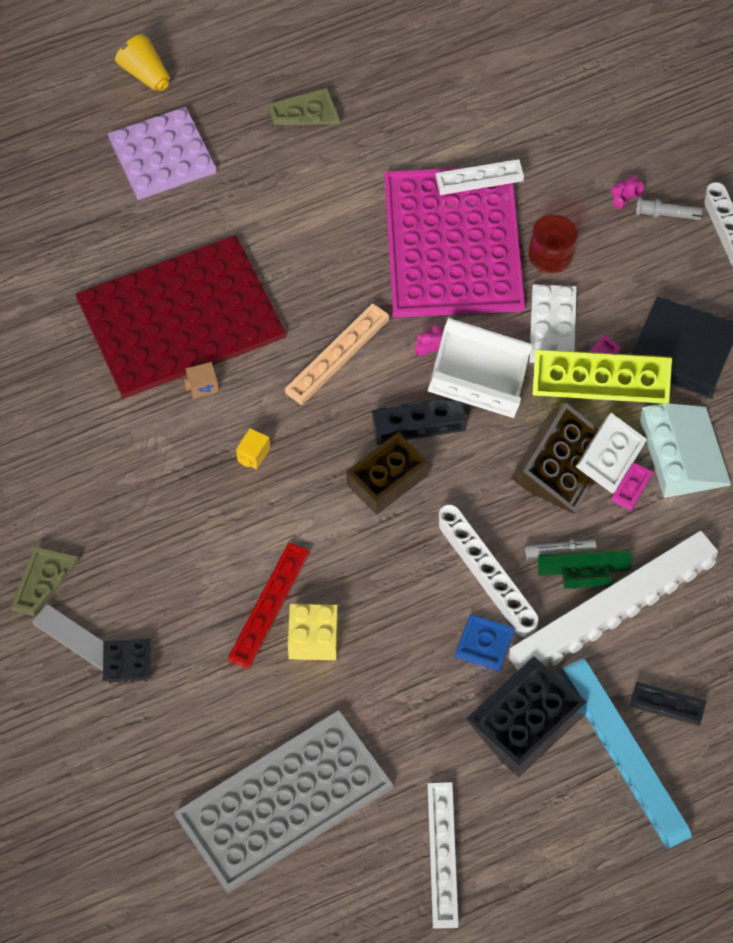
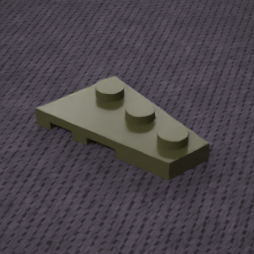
[267,88,340,125]
[11,547,79,616]

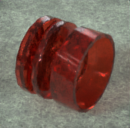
[528,214,578,273]

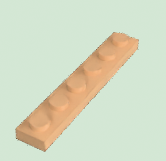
[285,303,389,405]

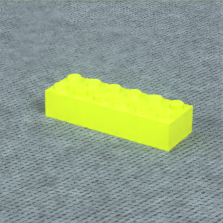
[533,349,672,404]

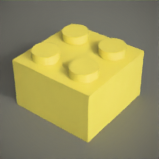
[288,604,338,660]

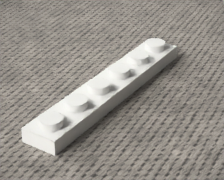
[428,782,458,928]

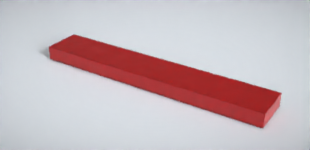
[228,542,310,670]

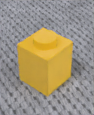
[236,428,271,469]

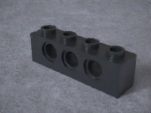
[372,397,466,445]

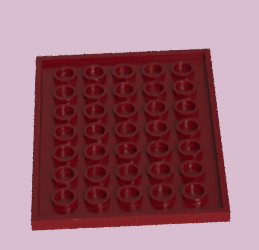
[75,235,286,399]

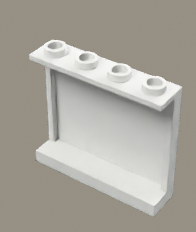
[428,318,533,418]

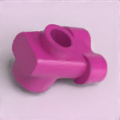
[611,175,644,209]
[415,326,443,356]

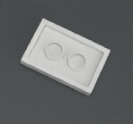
[576,413,647,493]

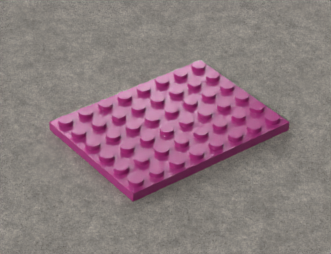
[384,168,525,318]

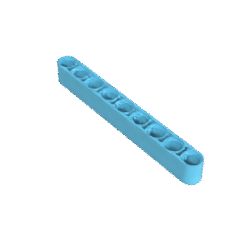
[561,658,691,849]

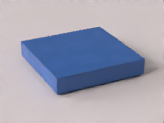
[455,614,515,672]

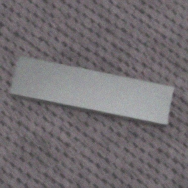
[32,604,103,671]

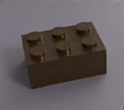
[346,432,428,515]

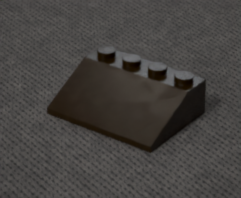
[511,402,599,514]

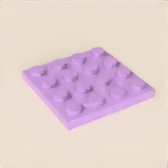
[108,107,216,200]

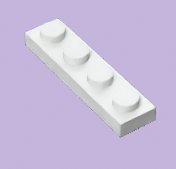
[436,159,524,195]

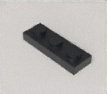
[629,682,707,726]

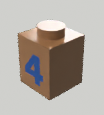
[183,362,219,398]

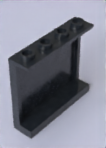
[631,297,733,399]

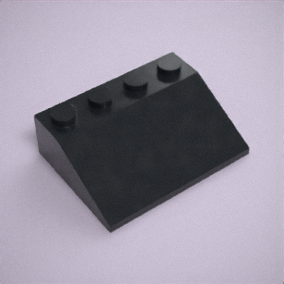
[466,656,587,777]

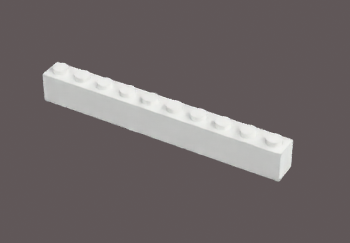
[509,531,718,670]

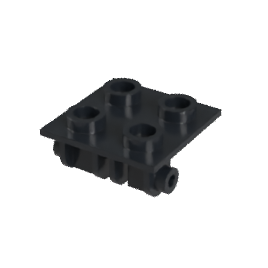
[103,638,152,684]

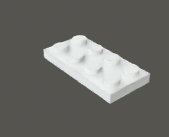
[529,284,576,363]

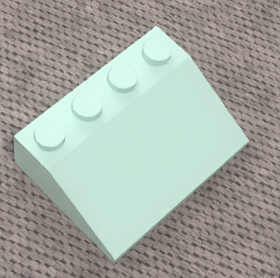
[640,403,731,498]

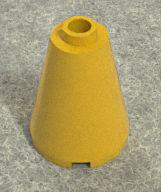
[115,34,170,91]

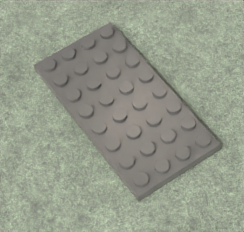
[174,710,393,894]

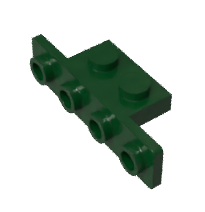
[538,549,632,589]

